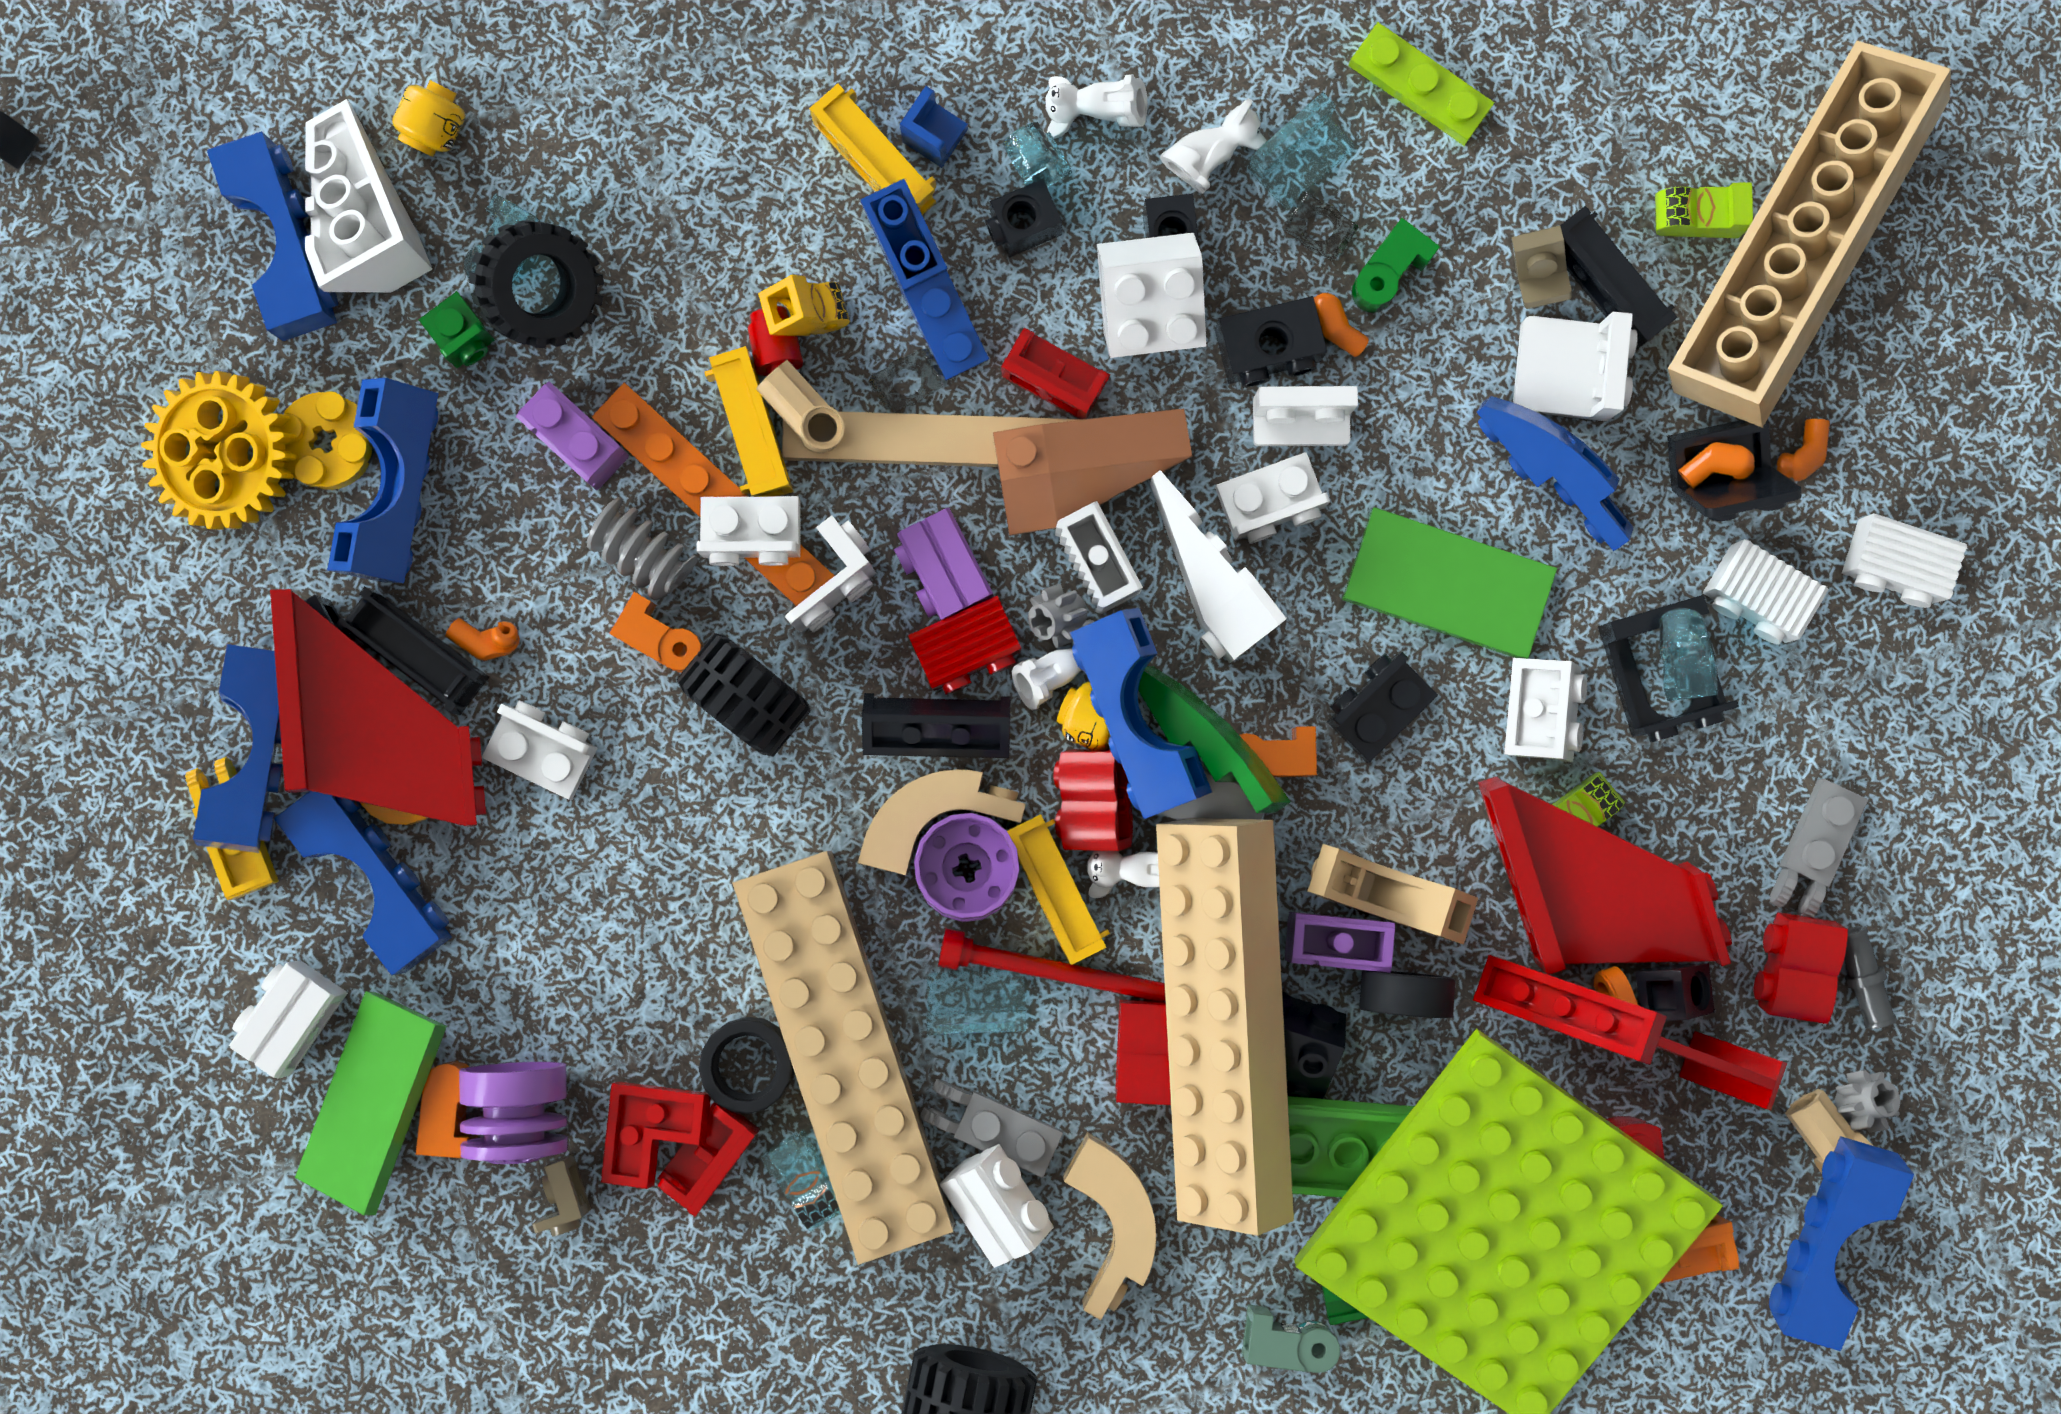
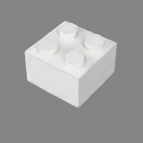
[1097,233,1206,358]

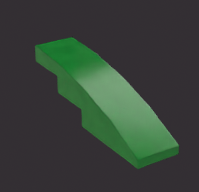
[1138,666,1291,814]

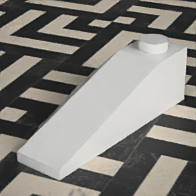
[305,99,432,293]
[1150,470,1287,663]

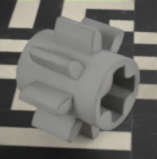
[1028,583,1088,648]
[1835,1070,1900,1133]

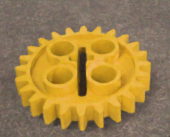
[141,371,297,530]

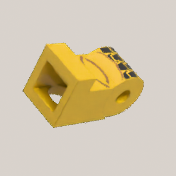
[758,275,850,336]

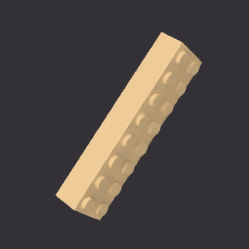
[1668,40,1951,428]
[1156,818,1294,1236]
[732,851,955,1265]

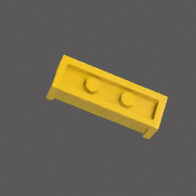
[809,84,936,215]
[704,346,794,497]
[1007,814,1110,965]

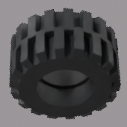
[469,220,604,348]
[677,633,811,757]
[901,1344,1037,1414]

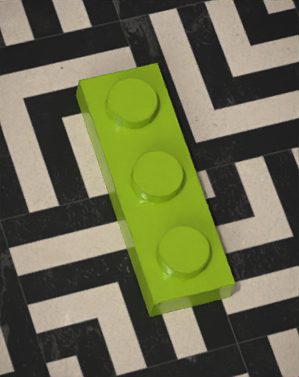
[1348,22,1495,146]

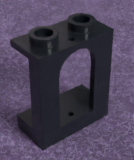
[1598,595,1739,742]

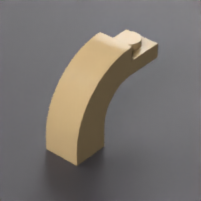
[858,769,1026,875]
[1307,844,1478,945]
[1063,1132,1156,1320]

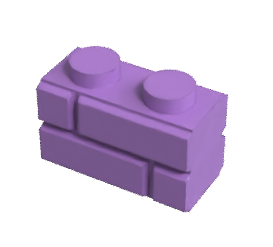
[515,381,629,490]
[894,507,994,621]
[1285,911,1395,973]

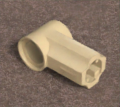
[756,360,845,453]
[1785,1089,1873,1174]

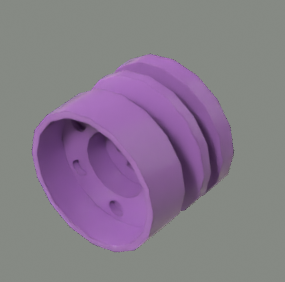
[914,813,1019,922]
[459,1062,568,1164]

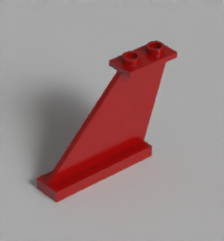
[270,589,486,827]
[1478,776,1732,975]
[1473,955,1787,1111]

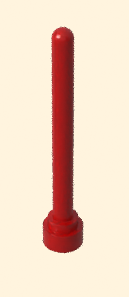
[938,928,1166,1002]

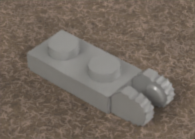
[1769,779,1868,918]
[920,1079,1063,1178]

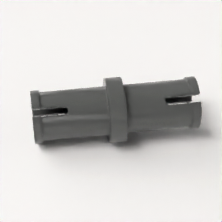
[1844,926,1897,1029]

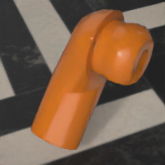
[1314,293,1369,357]
[1777,419,1830,481]
[1678,442,1755,489]
[445,618,520,661]

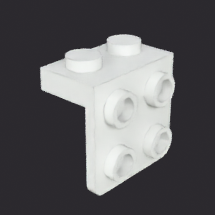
[1513,311,1637,421]
[785,515,877,632]

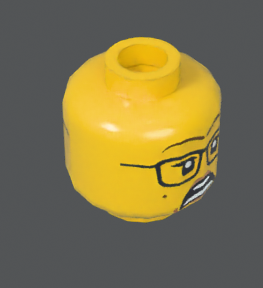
[392,80,466,157]
[1056,682,1111,750]

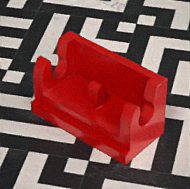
[1001,328,1111,419]
[657,1102,761,1217]

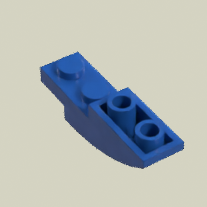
[860,179,989,381]
[1477,396,1634,551]

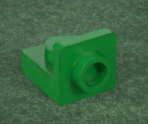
[418,291,495,368]

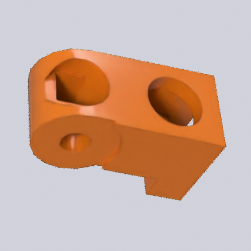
[609,592,704,673]
[1240,726,1317,777]
[416,1061,478,1158]

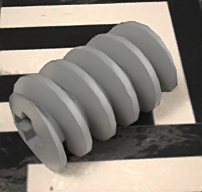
[587,496,698,601]

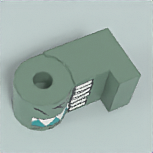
[1241,1304,1340,1373]

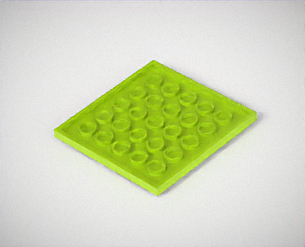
[1294,1028,1723,1414]

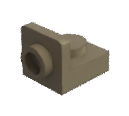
[1511,226,1572,309]
[532,1154,591,1237]

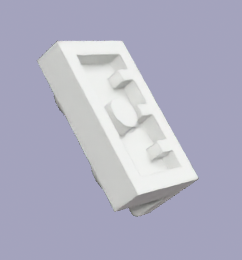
[1253,386,1358,446]
[1215,452,1330,544]
[697,496,800,566]
[1504,658,1588,762]
[482,700,598,800]

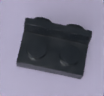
[1327,652,1438,763]

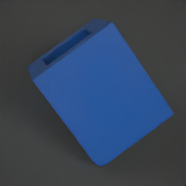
[900,86,968,168]

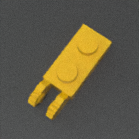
[185,757,279,900]

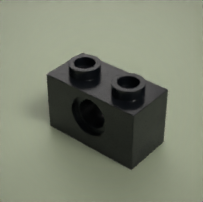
[1215,296,1327,388]

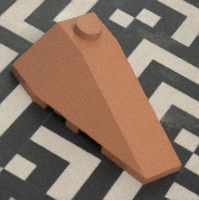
[993,409,1192,536]

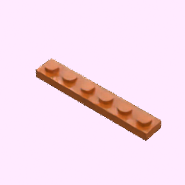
[592,382,835,606]

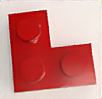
[601,1082,711,1189]

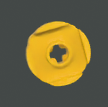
[281,391,374,490]

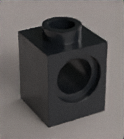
[985,179,1062,258]
[1142,193,1200,249]
[1635,963,1715,1021]

